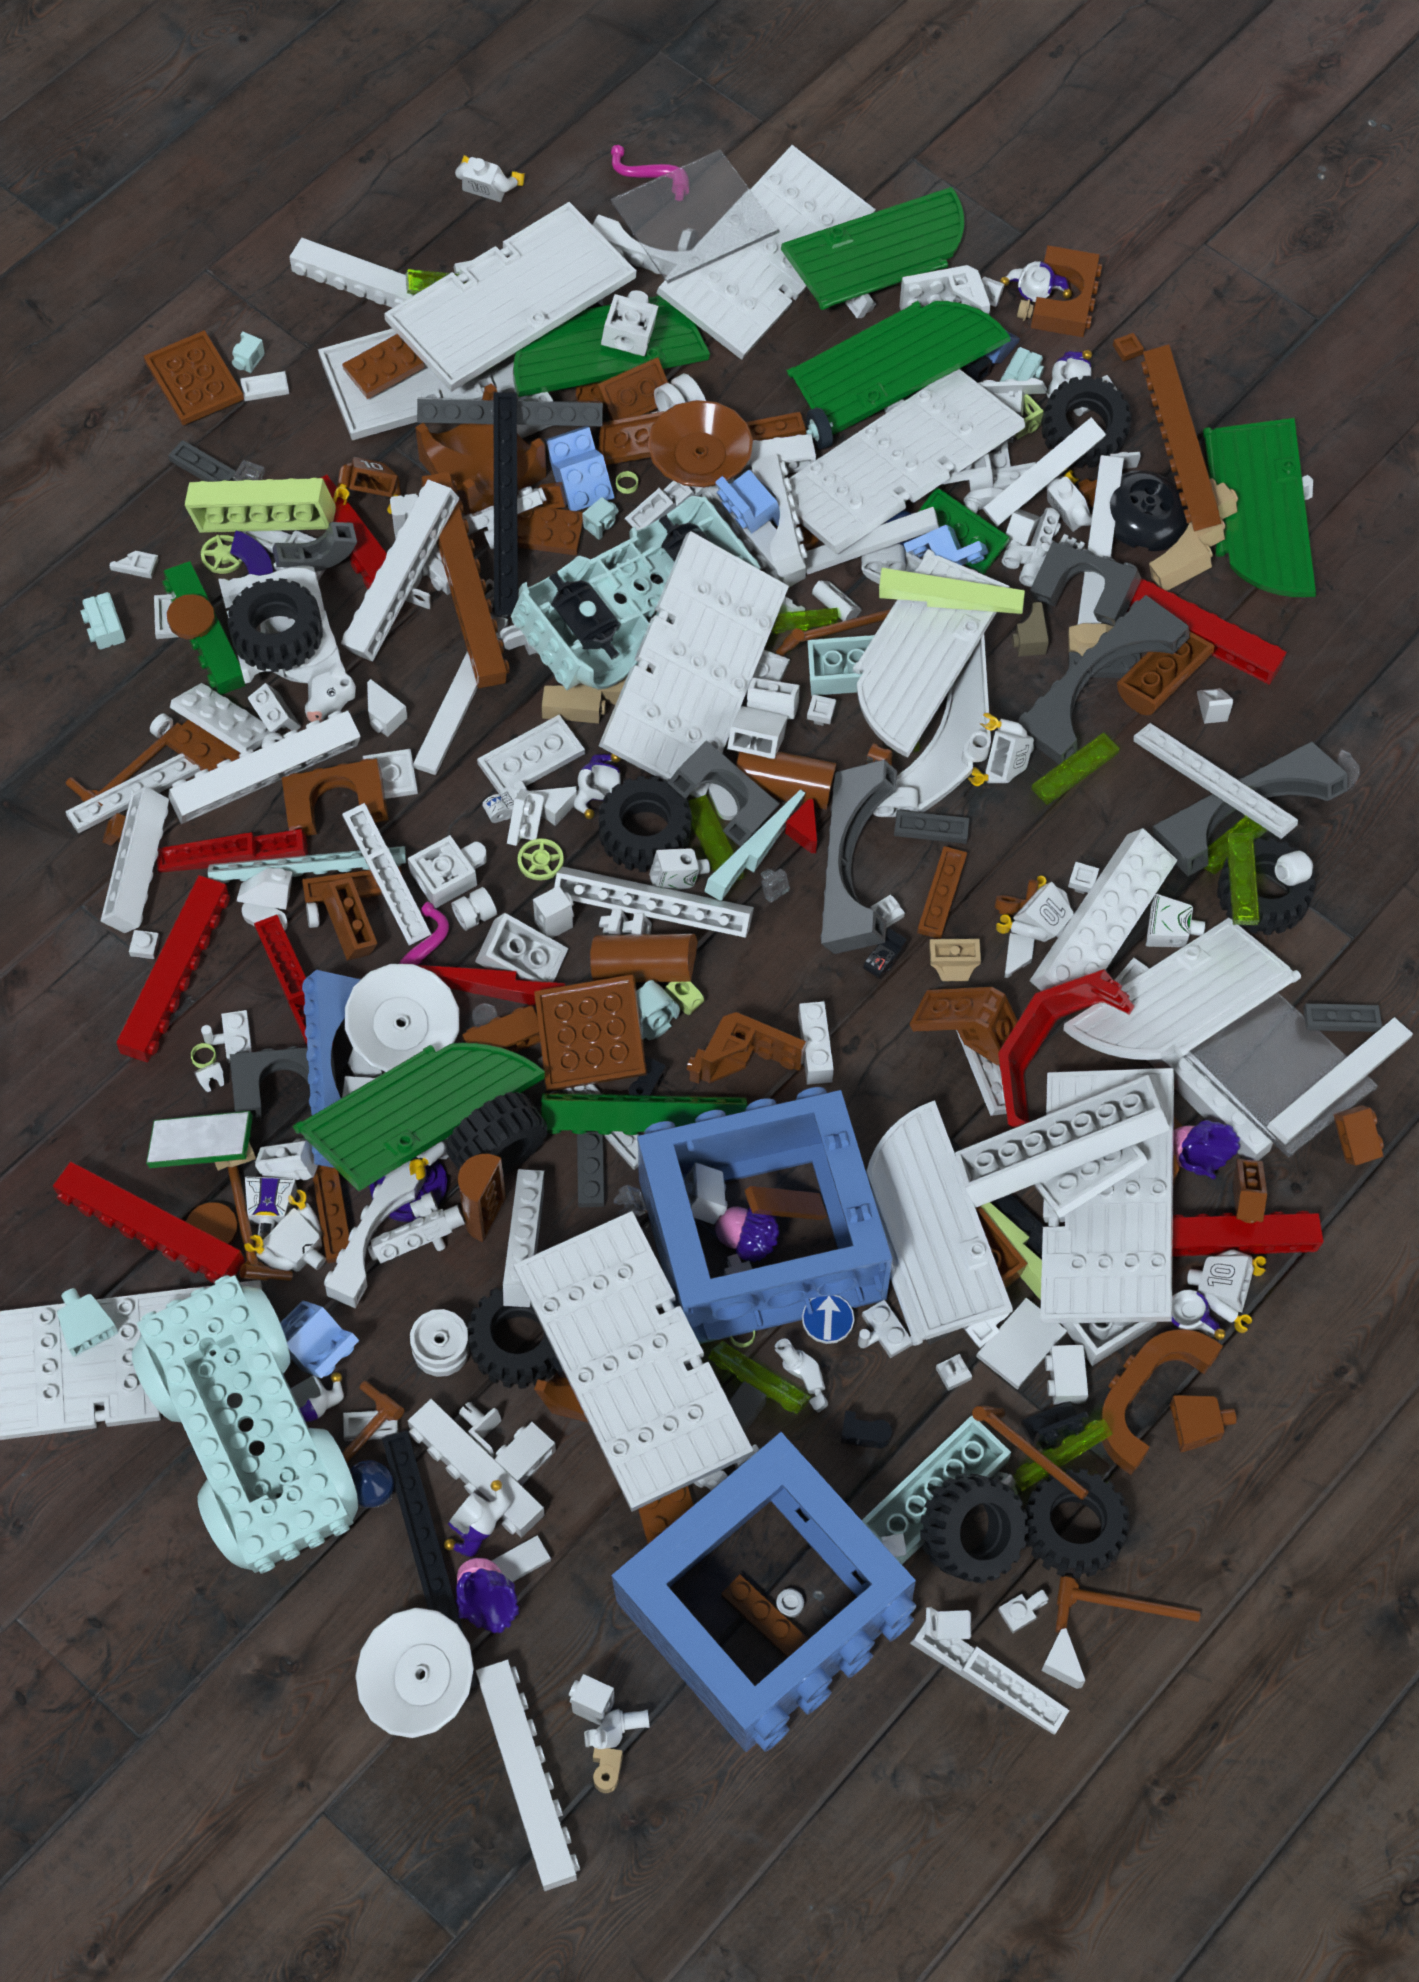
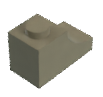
[1012,602,1049,657]

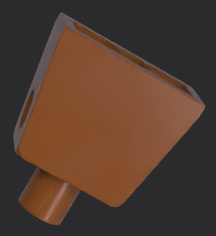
[1170,1395,1236,1453]

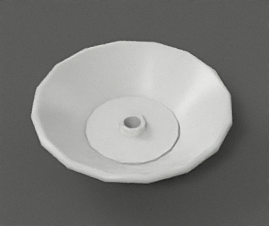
[345,964,459,1072]
[356,1608,474,1738]

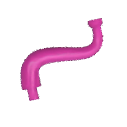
[611,145,690,203]
[399,901,449,965]

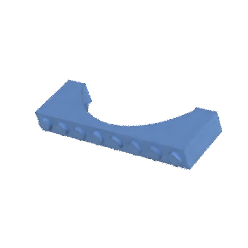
[302,970,361,1168]

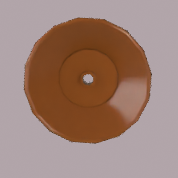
[647,400,753,488]

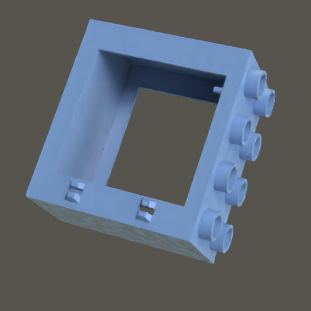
[637,1087,892,1344]
[611,1432,917,1752]

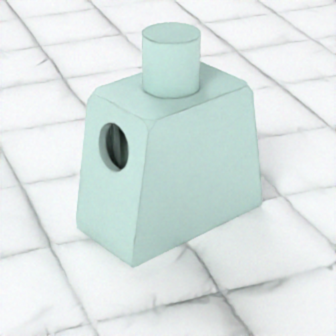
[57,1288,118,1357]

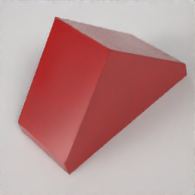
[785,799,817,853]

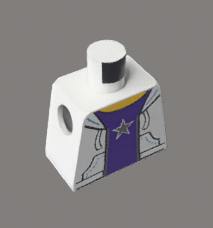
[245,1177,297,1238]

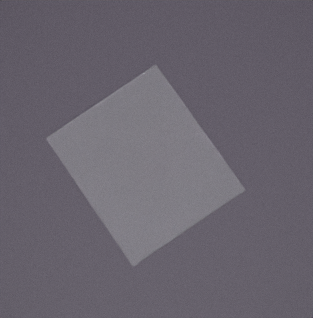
[611,149,780,284]
[1183,992,1378,1158]

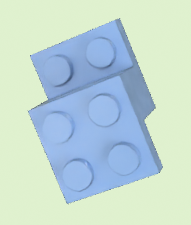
[544,426,614,511]
[715,470,780,534]
[904,525,988,566]
[280,1300,359,1378]

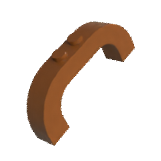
[1099,1329,1223,1475]

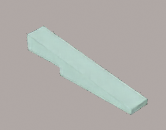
[704,790,805,901]

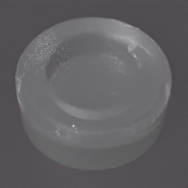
[472,1004,498,1027]

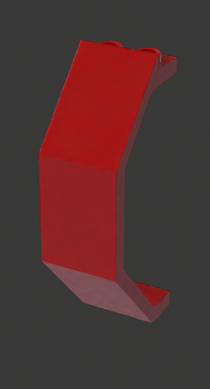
[998,969,1134,1129]

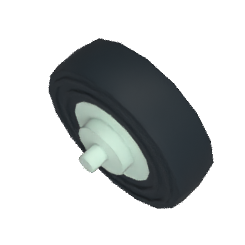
[806,408,833,449]

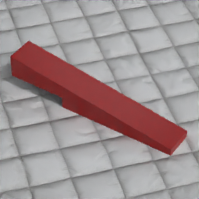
[157,829,308,873]
[254,914,334,1048]
[416,965,566,1006]

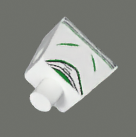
[649,849,710,891]
[1146,894,1205,947]

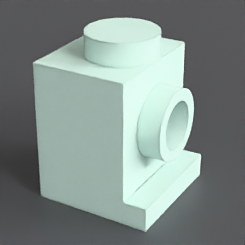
[232,332,265,373]
[582,497,619,540]

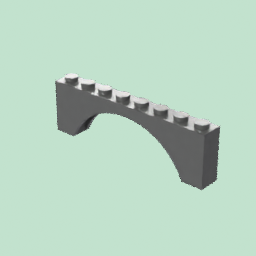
[417,397,603,426]
[1018,595,1189,766]
[1153,742,1348,876]
[820,760,897,954]

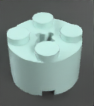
[636,980,680,1040]

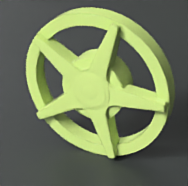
[201,535,243,574]
[518,839,564,880]

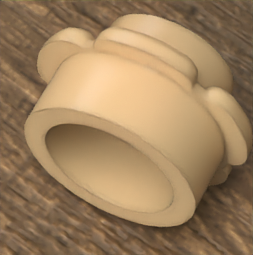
[1017,299,1034,321]

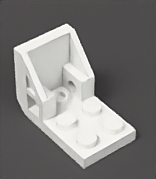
[899,265,990,315]

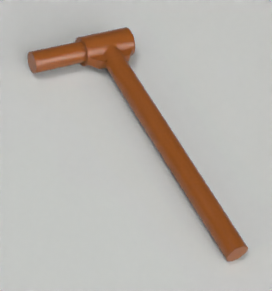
[776,609,891,656]
[66,723,181,806]
[228,1165,293,1281]
[342,1381,405,1464]
[972,1406,1088,1500]
[1055,1577,1200,1633]

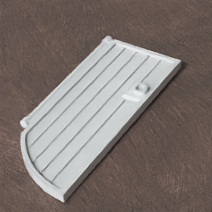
[852,550,1010,758]
[1064,918,1301,1060]
[867,1100,1013,1346]

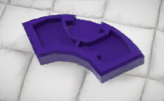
[230,530,273,576]

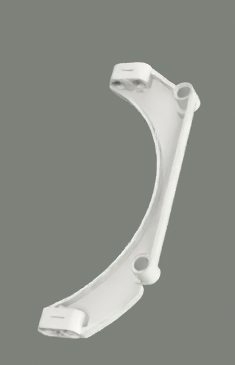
[861,544,991,817]

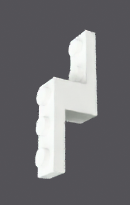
[941,453,1036,492]

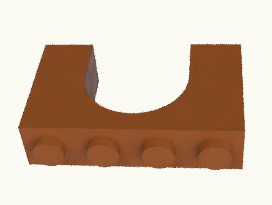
[1031,245,1102,337]
[282,758,389,836]

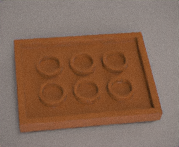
[143,330,244,426]

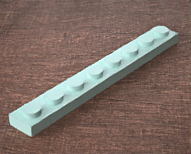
[208,846,406,883]

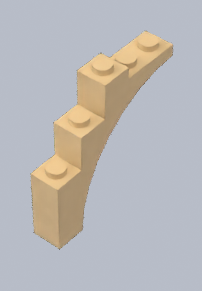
[1149,478,1238,591]
[542,664,651,724]

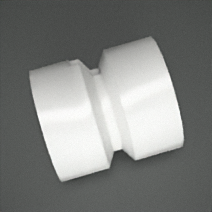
[451,887,497,931]

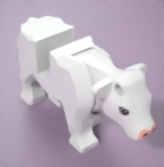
[218,565,356,723]

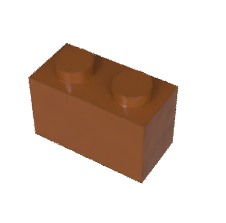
[1333,1105,1384,1166]

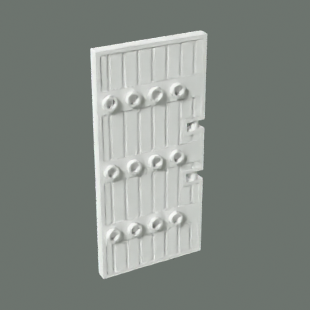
[657,145,875,360]
[384,202,636,392]
[318,329,516,440]
[789,369,1025,554]
[599,531,789,800]
[1040,1068,1174,1323]
[514,1211,753,1512]
[0,1280,262,1440]

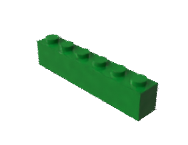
[162,561,246,695]

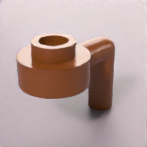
[995,880,1039,916]

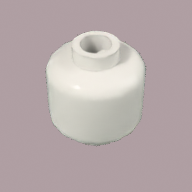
[1275,851,1313,886]

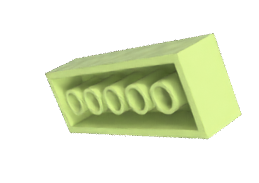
[185,478,336,533]

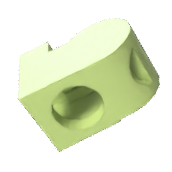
[665,982,704,1015]

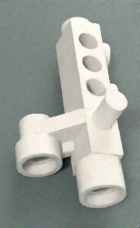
[462,486,547,549]
[1002,508,1061,587]
[367,1192,466,1264]

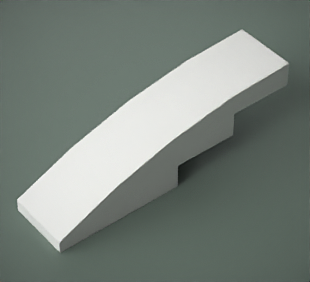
[625,481,703,531]

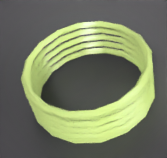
[616,471,638,494]
[191,1043,216,1068]
[729,1330,755,1347]

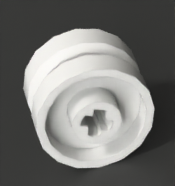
[654,373,706,412]
[410,1309,470,1377]

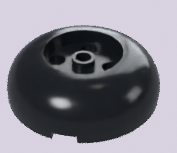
[1110,470,1189,551]

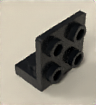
[1021,1401,1089,1451]

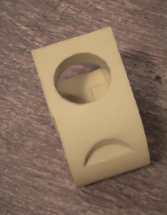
[593,1747,623,1793]

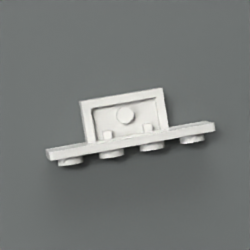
[978,378,1047,416]

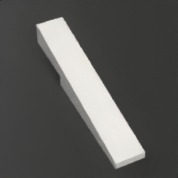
[983,417,1106,527]
[342,803,431,946]
[910,1619,1070,1734]

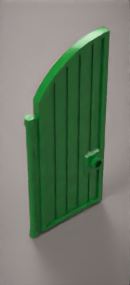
[781,187,964,310]
[513,295,710,398]
[786,300,1011,436]
[1203,418,1316,597]
[293,1043,545,1191]

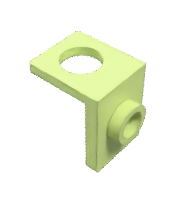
[1015,394,1044,439]

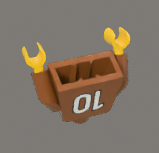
[333,457,401,514]

